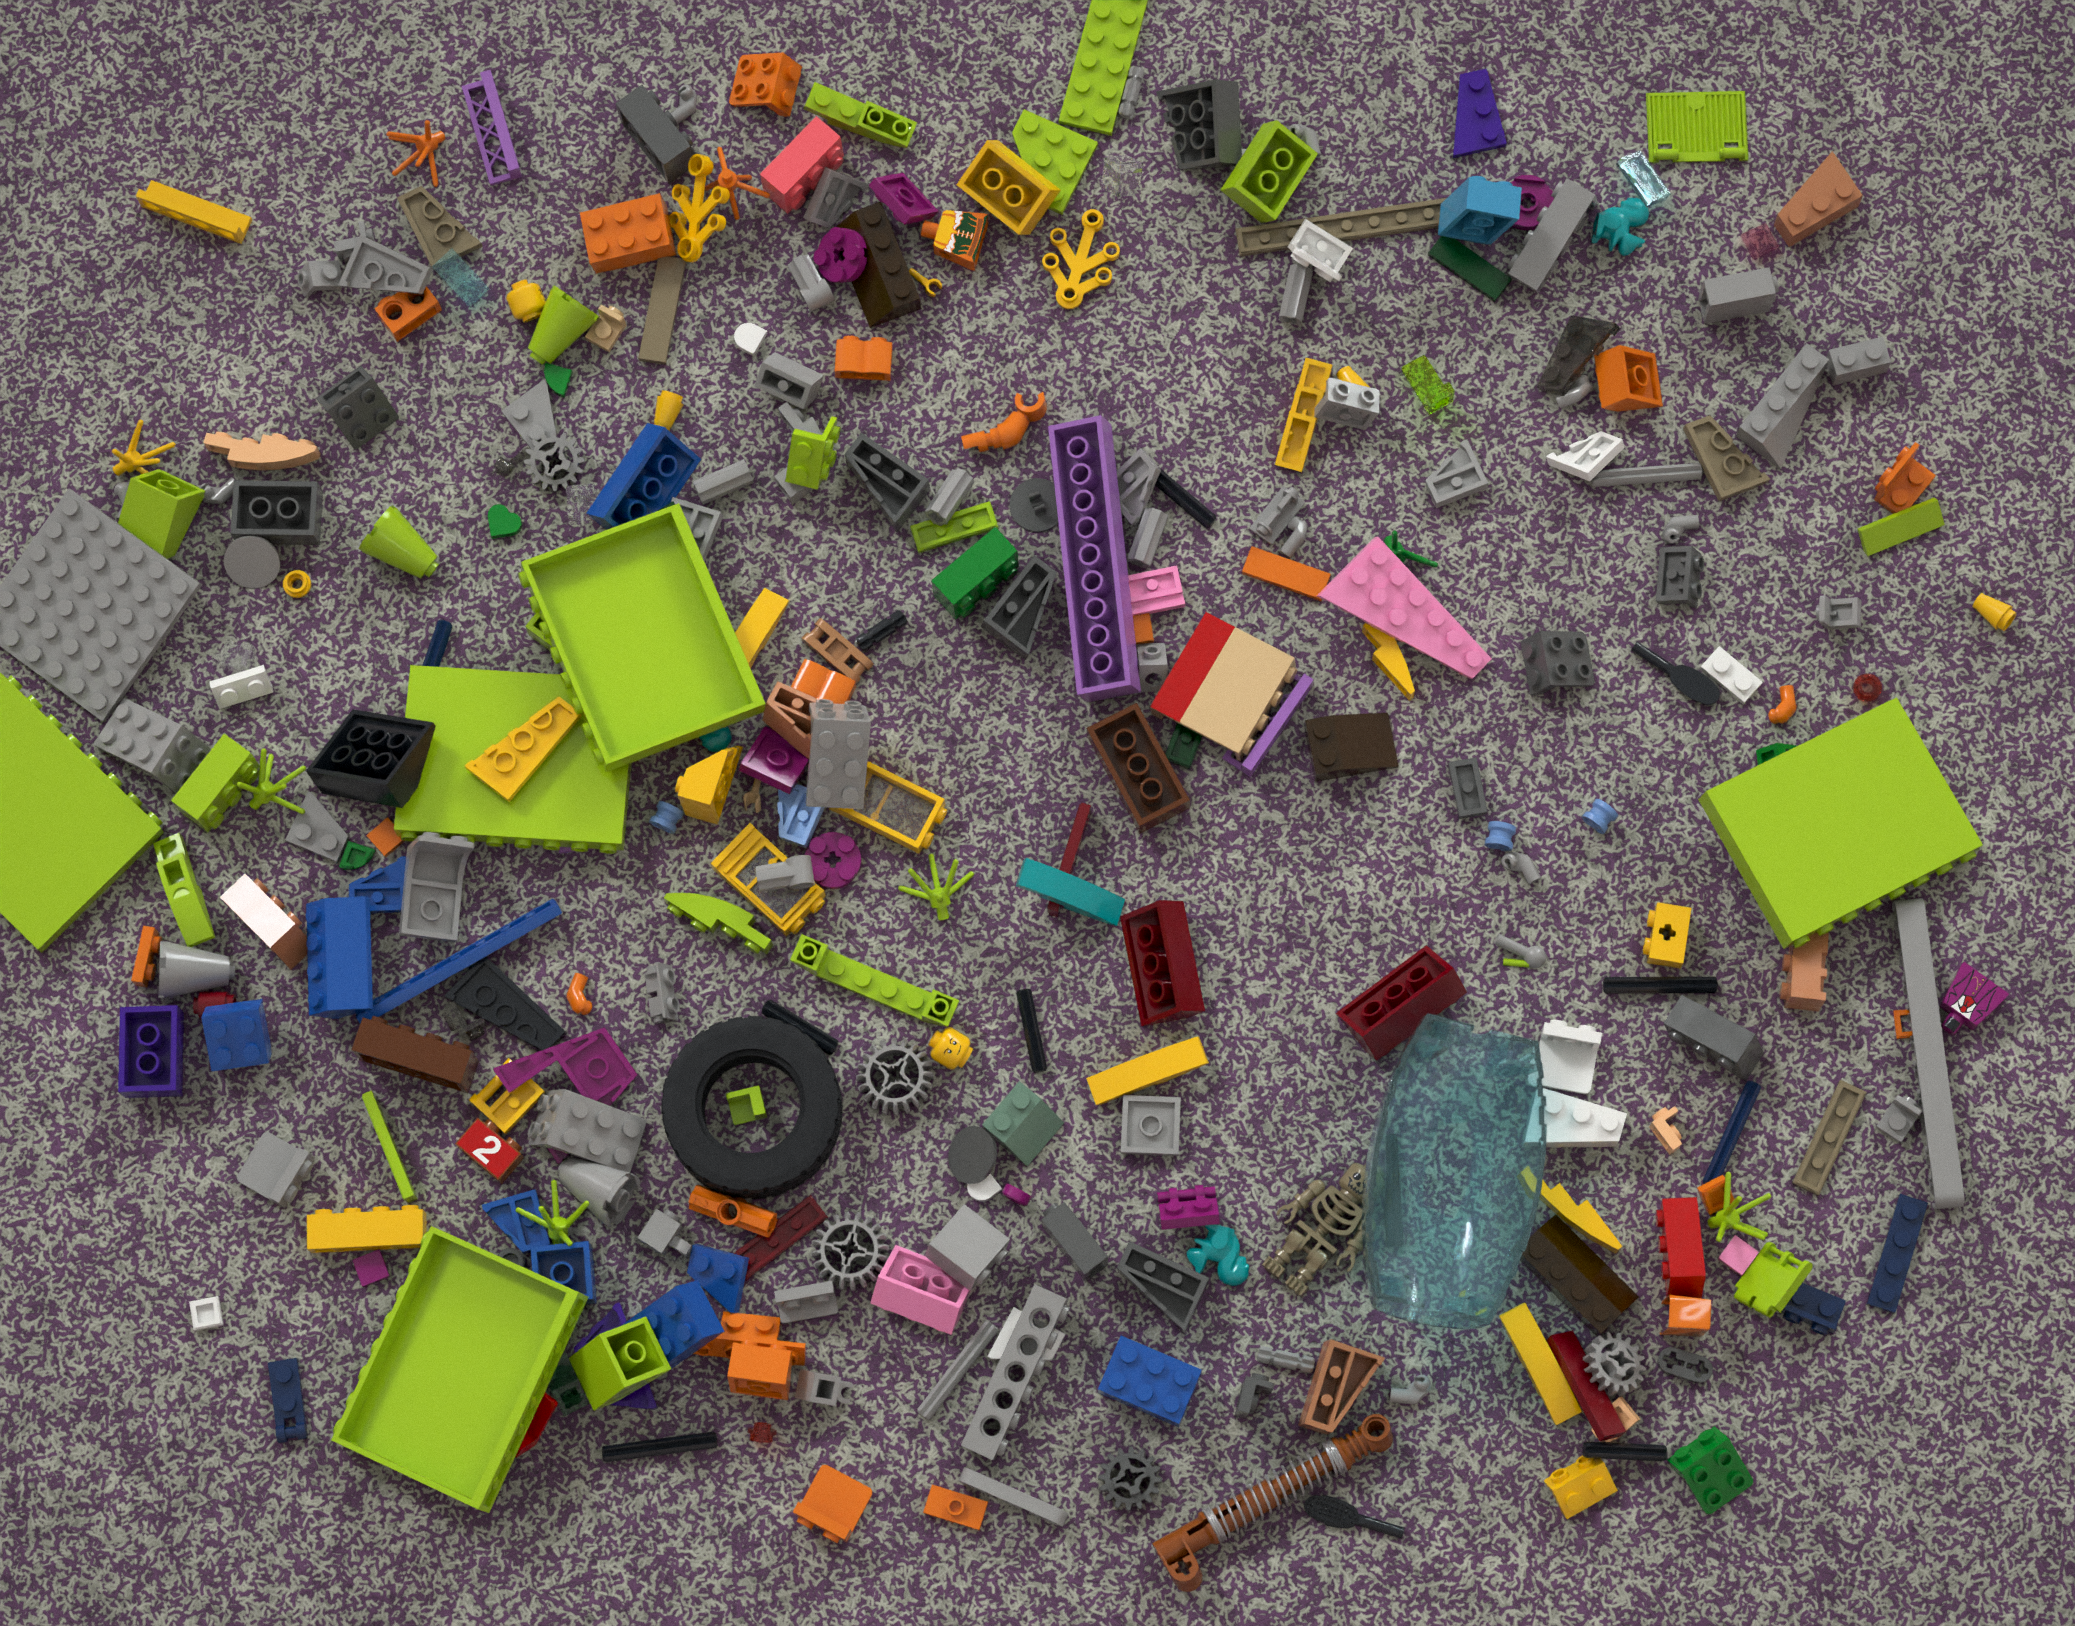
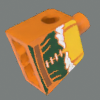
[921,210,989,271]

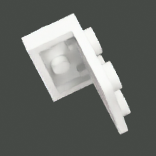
[1288,219,1353,282]
[1533,1020,1602,1094]

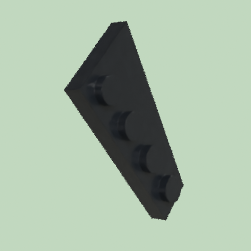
[444,957,567,1051]

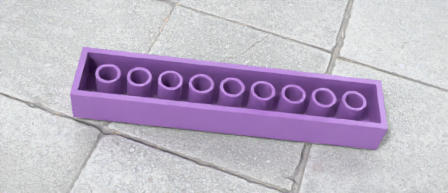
[1048,415,1141,702]

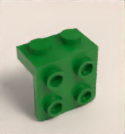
[1667,1426,1753,1514]

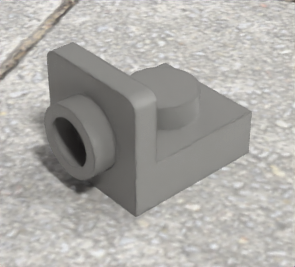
[1876,1095,1922,1143]

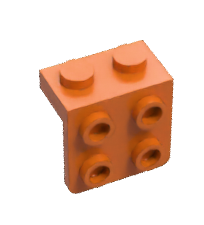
[729,52,802,117]
[793,1465,873,1544]

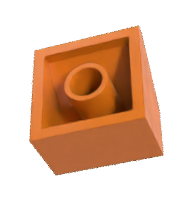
[1594,345,1663,412]
[727,1340,793,1400]

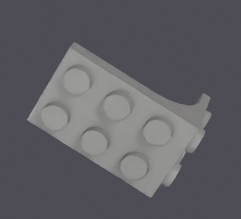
[93,698,211,793]
[805,699,871,809]
[399,832,475,943]
[528,1089,647,1173]

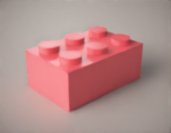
[760,116,844,214]

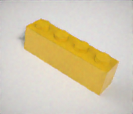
[307,1205,427,1253]

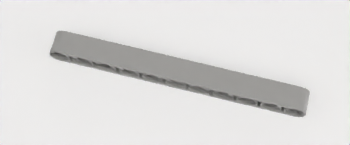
[1892,898,1964,1209]

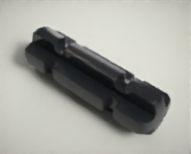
[855,610,908,651]

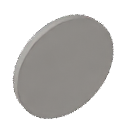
[224,535,280,588]

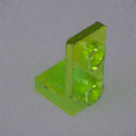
[1401,355,1455,415]

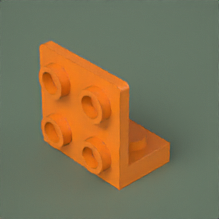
[1874,442,1936,514]

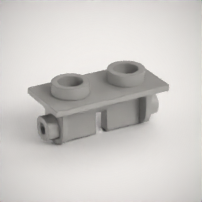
[1249,486,1306,545]
[644,962,680,1024]

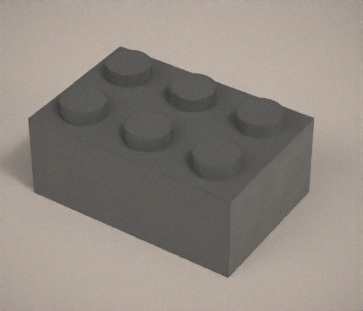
[615,85,695,184]
[230,480,323,545]

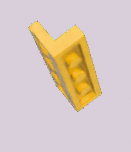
[136,180,252,244]

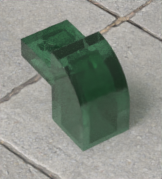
[549,1350,590,1416]

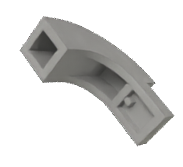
[774,402,821,505]

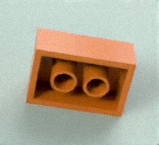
[580,193,676,273]

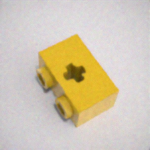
[1642,902,1692,969]

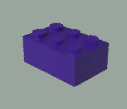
[118,1005,184,1098]

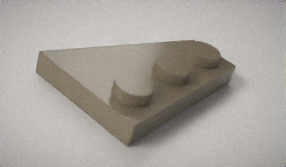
[397,186,483,270]
[1683,415,1771,501]

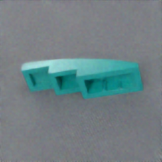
[1016,858,1125,926]

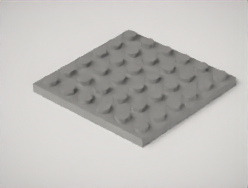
[0,489,203,722]

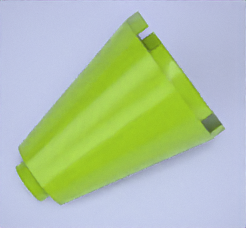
[528,285,600,365]
[358,505,439,579]

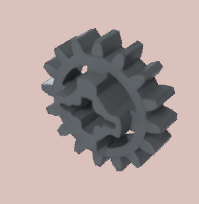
[1098,1446,1162,1512]

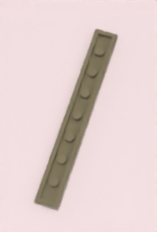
[1235,198,1447,257]

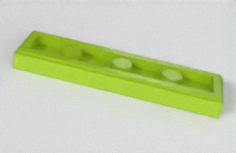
[362,1090,417,1203]

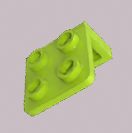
[785,416,841,490]

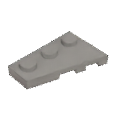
[338,235,433,294]

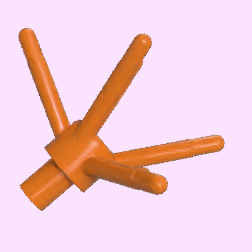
[386,120,446,187]
[705,147,770,220]

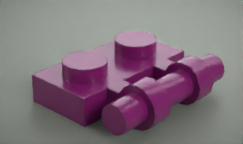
[1157,1185,1220,1230]

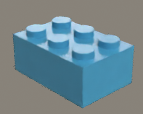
[1438,176,1522,245]

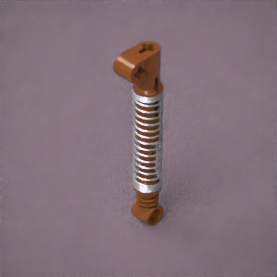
[1152,1414,1393,1592]

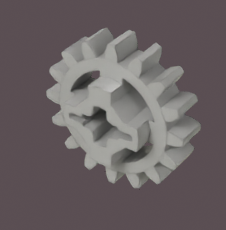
[524,431,585,492]
[1583,1332,1646,1396]

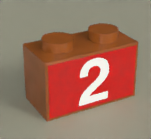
[455,1117,524,1184]

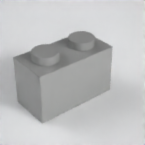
[1826,337,1891,385]
[754,352,824,409]

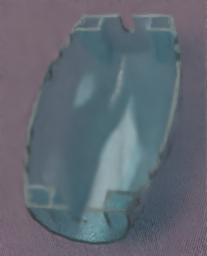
[1362,1013,1547,1329]

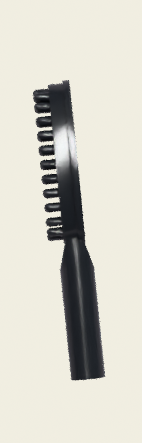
[1631,641,1720,705]
[1304,1495,1405,1539]

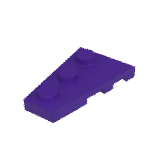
[1453,68,1507,158]

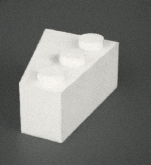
[1525,1088,1627,1148]

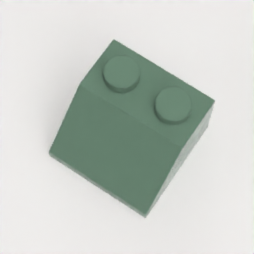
[982,1081,1064,1167]

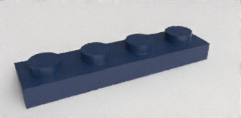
[1866,1194,1928,1314]

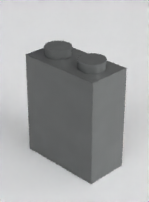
[1041,1202,1108,1283]

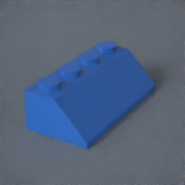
[586,423,701,530]
[306,896,373,1019]

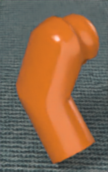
[1768,685,1796,724]

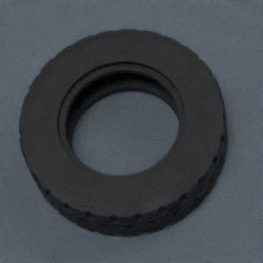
[661,1016,843,1200]

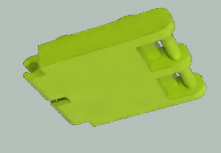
[1734,1242,1813,1318]

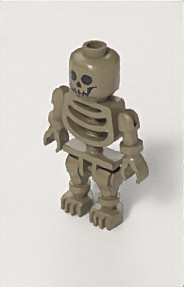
[1261,1162,1382,1298]

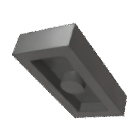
[1448,757,1487,819]

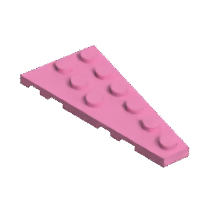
[1317,536,1492,679]

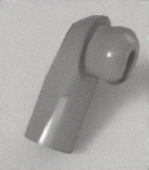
[671,85,697,126]
[1288,124,1321,157]
[1556,375,1593,409]
[1662,515,1699,544]
[1280,516,1308,558]
[1501,852,1541,885]
[1390,1375,1431,1404]

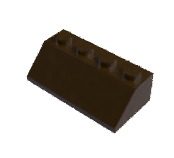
[836,202,922,328]
[1515,1214,1639,1337]

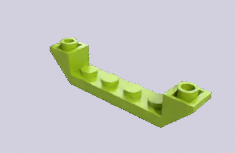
[790,934,960,1027]

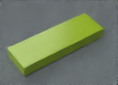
[1857,497,1945,556]
[910,501,999,553]

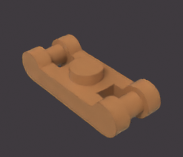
[801,618,874,684]

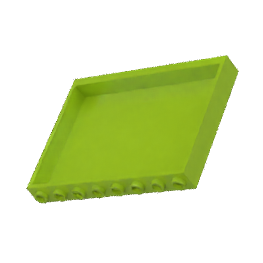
[518,503,766,772]
[394,665,632,854]
[0,673,164,953]
[1698,697,1983,949]
[331,1226,589,1513]

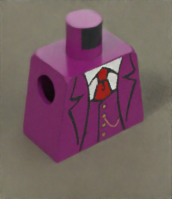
[1939,962,2009,1035]

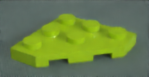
[1012,109,1098,215]

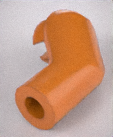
[567,973,592,1015]

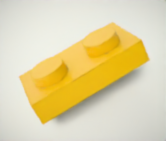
[1544,1455,1618,1519]

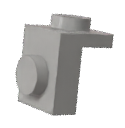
[334,221,375,262]
[298,260,343,297]
[1816,595,1861,630]

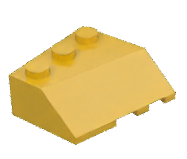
[675,745,743,825]

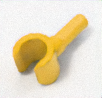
[909,268,942,297]

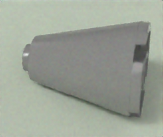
[158,941,235,998]
[557,1157,640,1227]

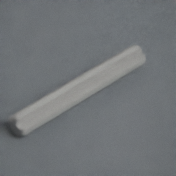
[1591,463,1703,487]
[917,1321,998,1420]

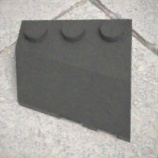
[1156,79,1242,170]

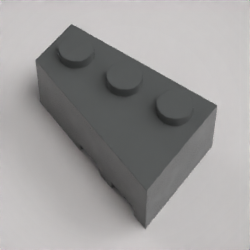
[980,555,1057,660]
[1664,995,1764,1082]

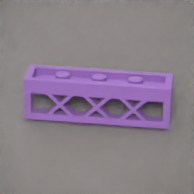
[462,70,522,186]
[1222,674,1314,777]

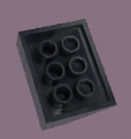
[306,709,436,808]

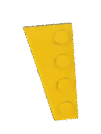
[464,697,582,802]

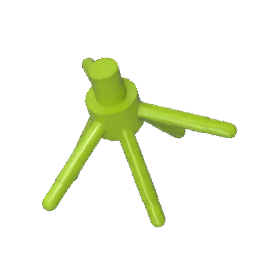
[237,748,306,814]
[898,854,974,920]
[1707,1172,1771,1242]
[516,1180,590,1246]

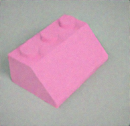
[870,1245,970,1335]

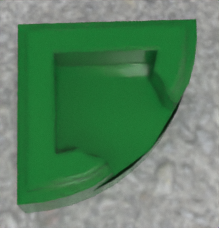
[544,363,573,398]
[339,841,376,870]

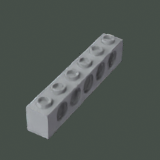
[961,1284,1070,1460]

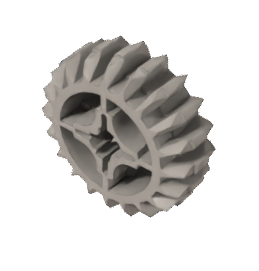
[856,1038,934,1116]
[811,1212,890,1291]

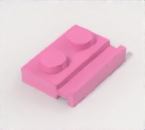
[1128,566,1185,616]

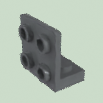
[316,366,399,450]

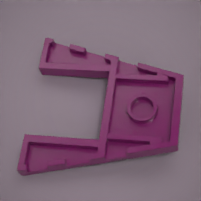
[493,1027,637,1164]

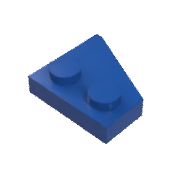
[349,856,406,914]
[482,1189,551,1254]
[687,1244,749,1313]

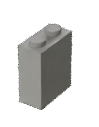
[1698,267,1779,324]

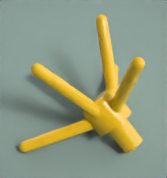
[112,419,176,476]

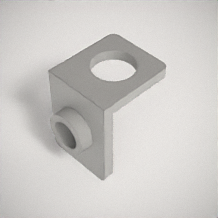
[1137,643,1168,692]

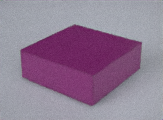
[352,1249,390,1288]

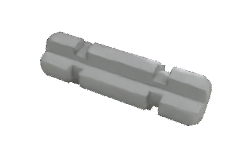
[1119,66,1144,119]
[1257,1346,1315,1374]

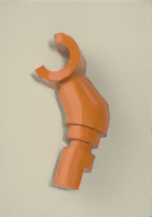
[961,392,1047,453]

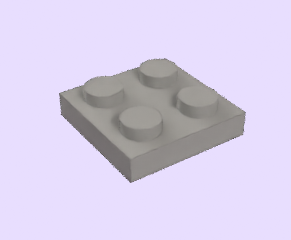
[1121,1095,1181,1156]

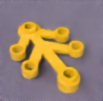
[669,154,730,263]
[1042,209,1120,309]

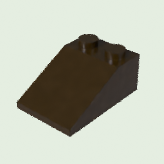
[1304,713,1399,782]

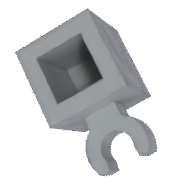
[638,1209,692,1257]
[795,1369,853,1406]

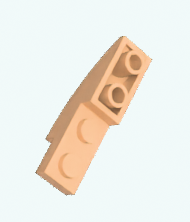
[203,432,321,470]

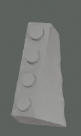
[1507,178,1598,294]
[1736,343,1829,469]

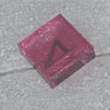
[1741,223,1779,260]

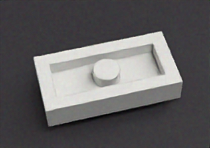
[1700,646,1763,705]
[210,665,273,709]

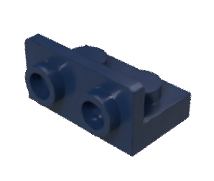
[1781,1283,1846,1336]

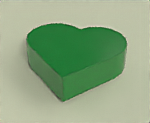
[488,504,522,539]

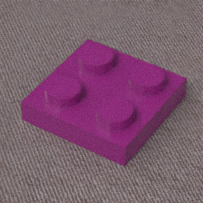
[869,173,938,225]
[739,726,809,794]

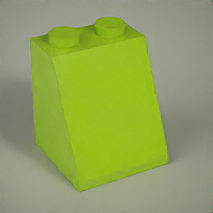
[118,469,205,559]
[569,1317,671,1411]

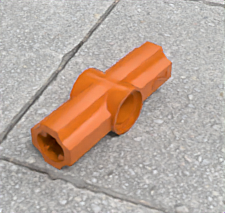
[688,1185,778,1237]

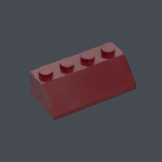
[1120,900,1205,1027]
[1336,945,1467,1061]

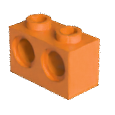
[374,286,442,342]

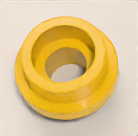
[283,570,311,598]

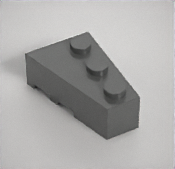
[845,433,930,532]
[1117,1241,1209,1334]

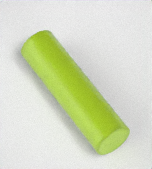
[1503,958,1529,968]

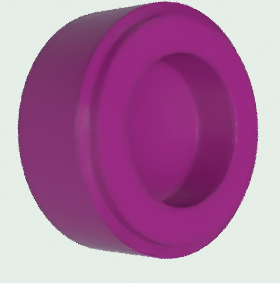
[1001,1183,1032,1207]

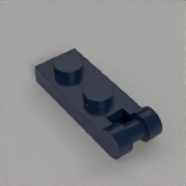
[268,1358,308,1443]

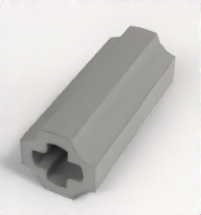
[1279,264,1313,325]
[693,459,754,505]
[925,468,974,526]
[1127,508,1168,568]

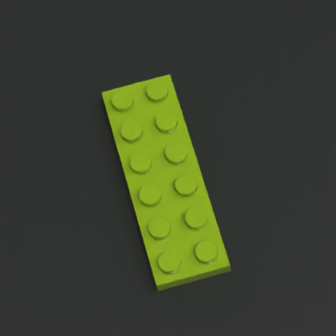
[1059,0,1148,136]

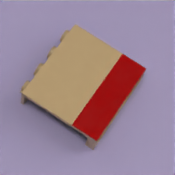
[1150,612,1297,761]

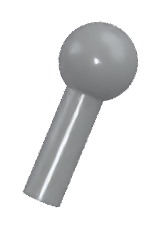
[1494,934,1546,968]

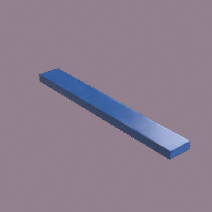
[355,898,562,1023]

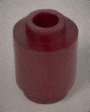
[193,991,237,1020]

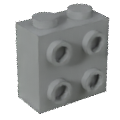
[925,1204,1010,1291]

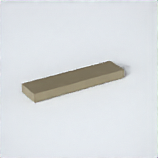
[638,256,687,365]
[1792,1080,1867,1196]

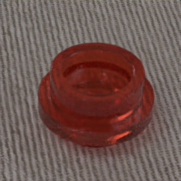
[1853,673,1882,702]
[747,1422,777,1443]

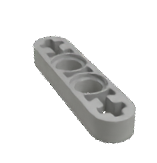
[958,1467,1069,1527]

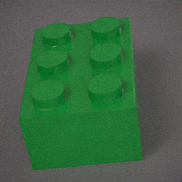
[931,527,1019,620]

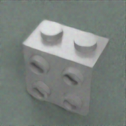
[237,1132,315,1208]

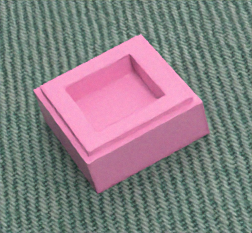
[1718,1235,1759,1276]

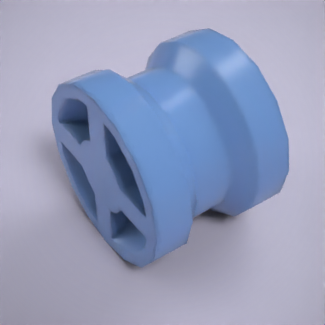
[1582,799,1618,834]
[649,801,684,834]
[1484,821,1517,851]

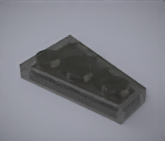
[1537,315,1621,396]

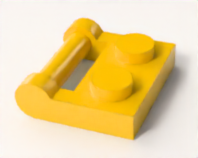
[469,1058,545,1135]

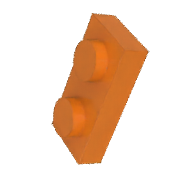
[131,926,162,988]

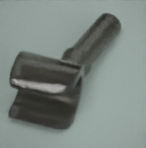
[494,447,529,477]

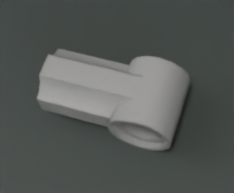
[788,255,835,313]
[755,855,815,892]

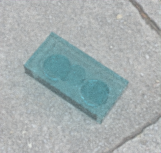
[1616,150,1671,208]
[432,248,490,308]

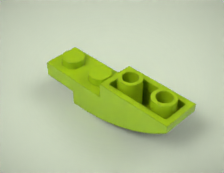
[803,82,917,148]
[153,833,215,947]
[664,893,773,954]

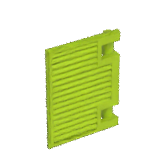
[1646,91,1748,163]

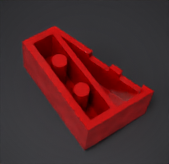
[1655,1197,1706,1299]

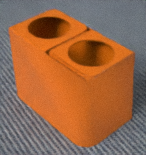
[1660,1295,1711,1337]

